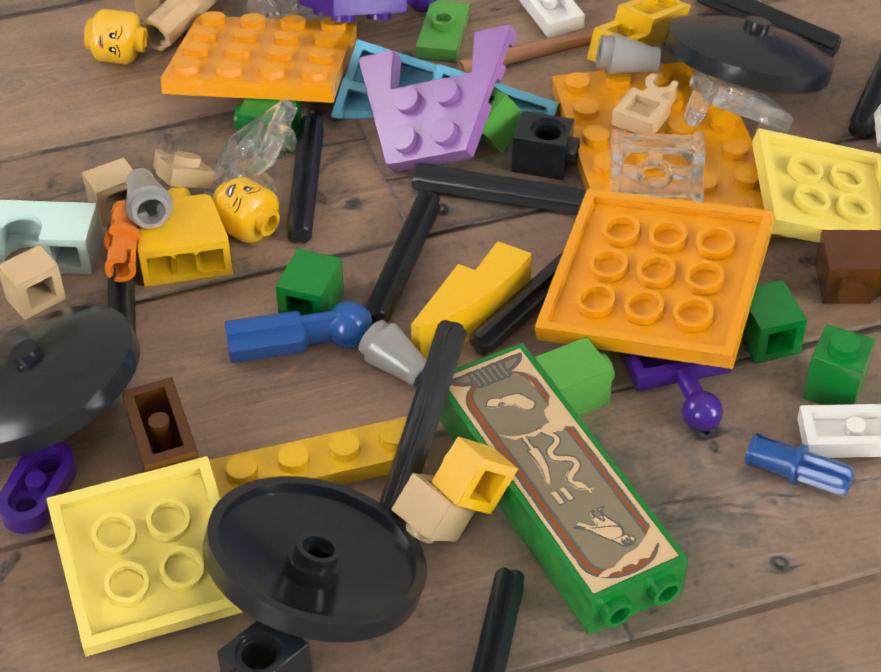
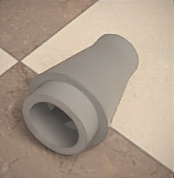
[596,32,661,74]
[126,168,173,229]
[359,320,426,388]

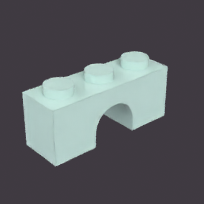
[0,200,103,275]

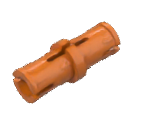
[104,200,141,282]

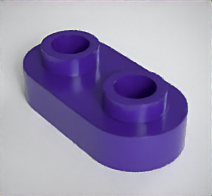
[0,441,77,534]

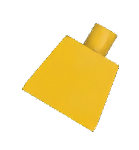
[138,187,233,287]

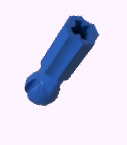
[225,301,373,363]

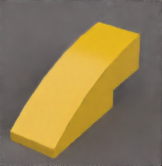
[587,0,691,62]
[411,241,532,359]

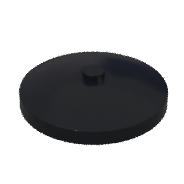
[665,14,835,94]
[0,305,140,459]
[203,476,427,643]

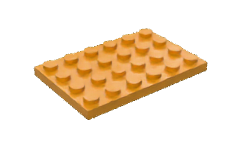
[551,62,782,239]

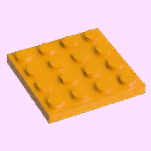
[161,11,357,103]
[535,189,774,369]

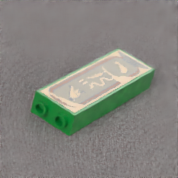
[439,343,688,635]

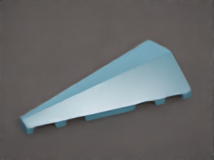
[331,39,558,119]

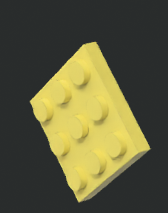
[752,128,881,243]
[46,456,243,657]

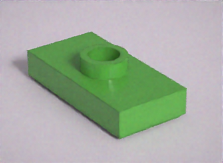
[416,0,470,62]

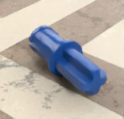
[745,433,854,495]

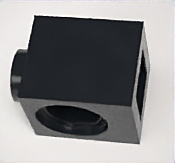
[512,111,580,180]
[217,620,312,672]

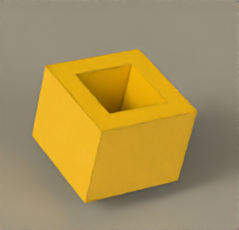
[431,437,518,514]

